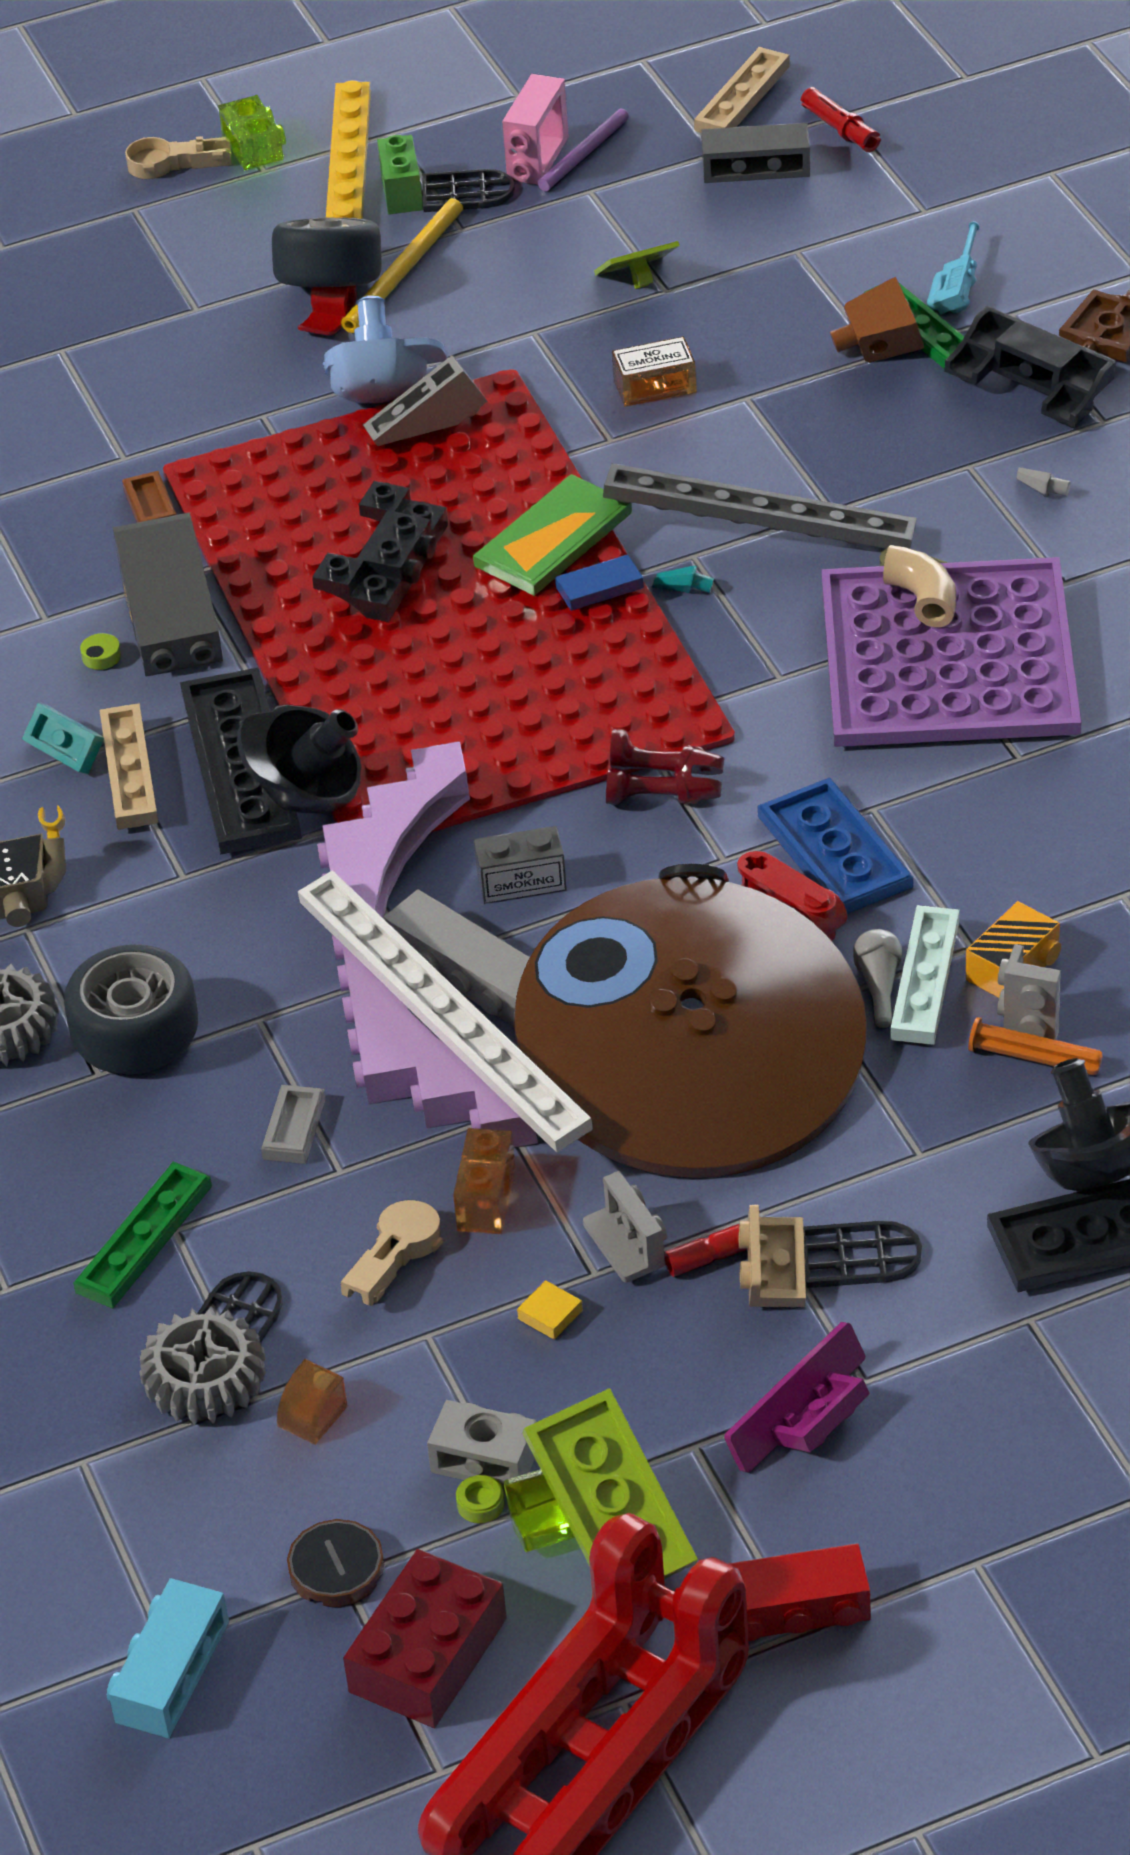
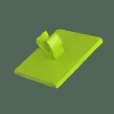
[594,241,680,289]

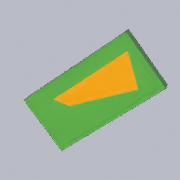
[473,474,632,596]

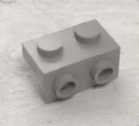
[997,944,1061,1040]
[583,1171,667,1283]

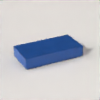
[555,554,644,611]

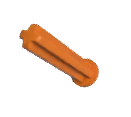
[968,1017,1102,1075]

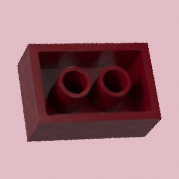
[343,1548,507,1729]

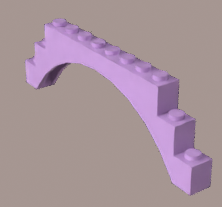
[317,742,538,1152]

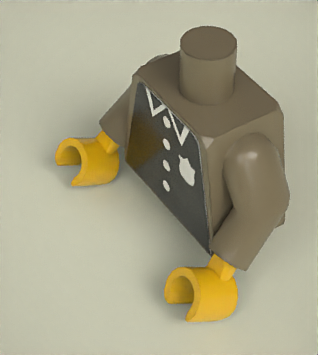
[0,805,66,927]

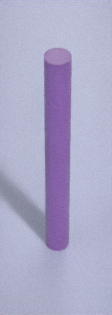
[538,108,629,192]

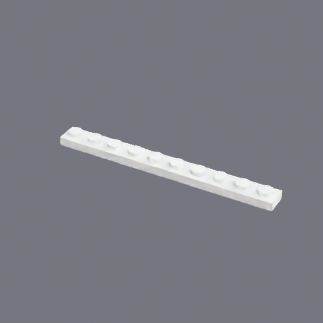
[298,870,593,1152]

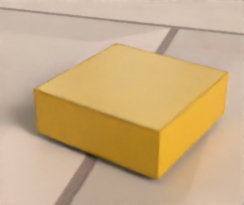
[517,1280,583,1340]

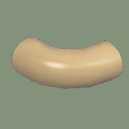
[883,545,956,627]

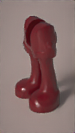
[606,729,725,805]

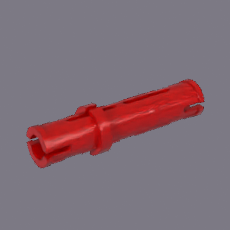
[800,87,881,153]

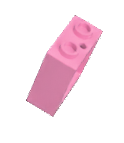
[502,74,569,185]

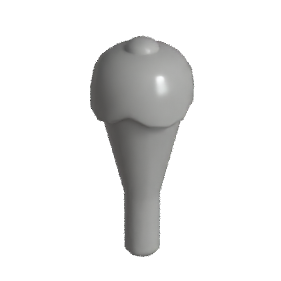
[853,929,902,1028]

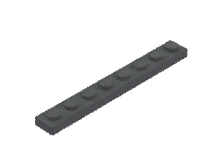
[603,463,917,549]

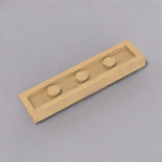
[694,47,790,133]
[100,703,158,830]

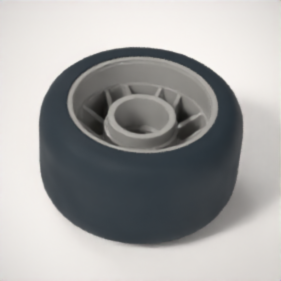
[272,217,382,287]
[64,944,198,1074]

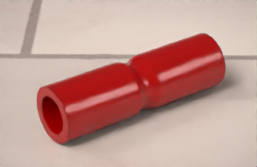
[664,1224,748,1277]

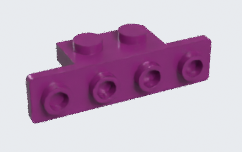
[724,1322,870,1473]

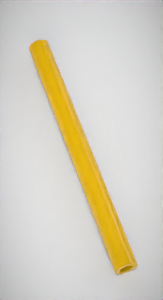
[341,198,463,333]

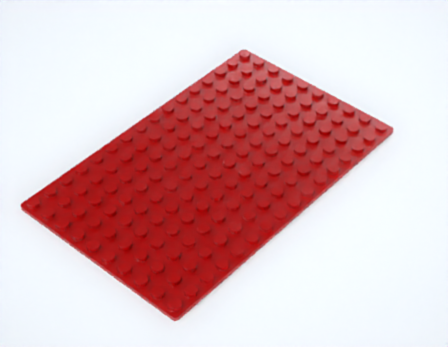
[163,369,735,833]

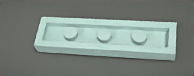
[891,905,959,1045]

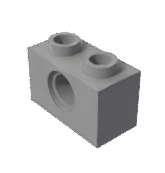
[427,1400,536,1493]

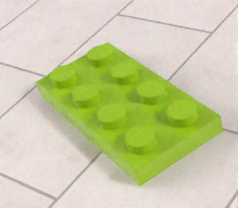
[522,1388,698,1579]

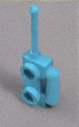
[927,221,979,314]

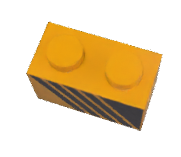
[966,901,1061,998]

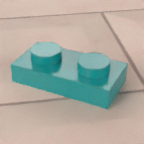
[22,703,104,774]

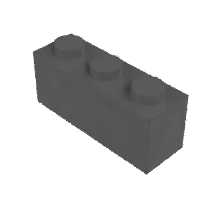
[701,123,810,183]

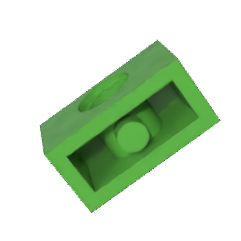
[377,135,423,215]

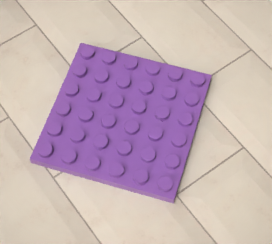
[821,557,1081,747]

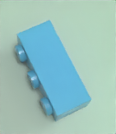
[107,1578,229,1739]

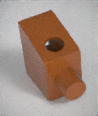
[830,277,924,363]

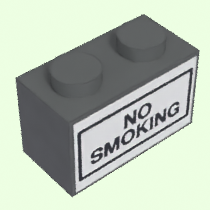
[474,826,567,904]

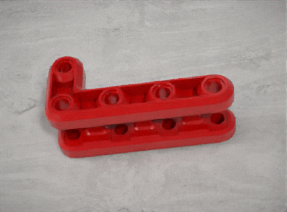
[418,1513,749,1855]

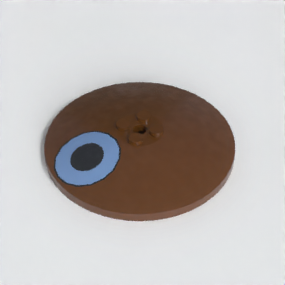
[514,877,866,1178]

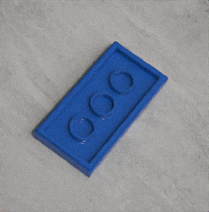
[757,777,913,914]

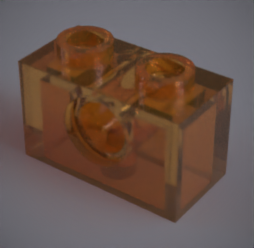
[453,1128,516,1234]

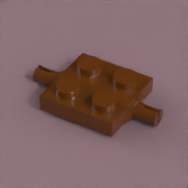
[1059,289,1130,362]

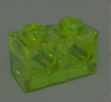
[218,95,286,170]

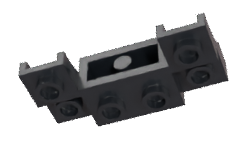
[944,306,1116,428]
[312,481,448,622]

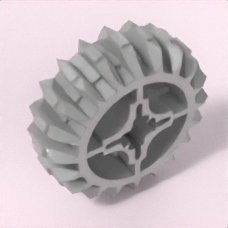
[0,964,59,1067]
[139,1306,266,1426]

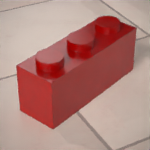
[728,1543,871,1641]

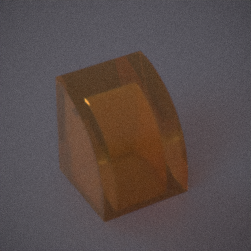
[277,1359,348,1445]

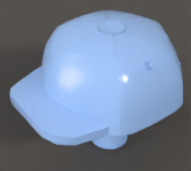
[323,296,448,404]

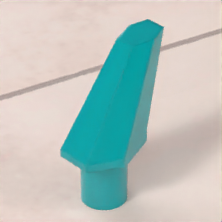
[651,565,714,593]

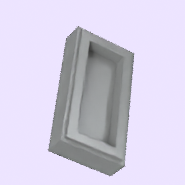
[261,1085,326,1164]

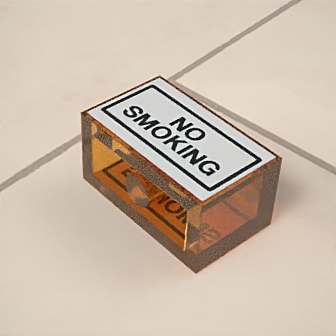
[612,336,697,407]

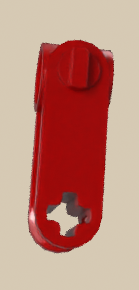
[737,851,847,941]

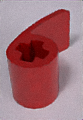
[298,285,357,336]

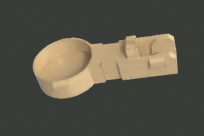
[125,136,232,179]
[341,1200,443,1306]

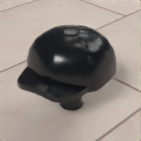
[237,705,362,814]
[1028,1058,1130,1191]

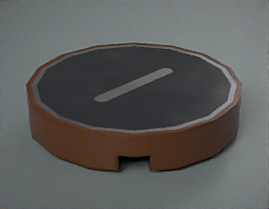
[287,1519,385,1607]

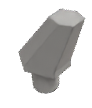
[1017,467,1071,497]

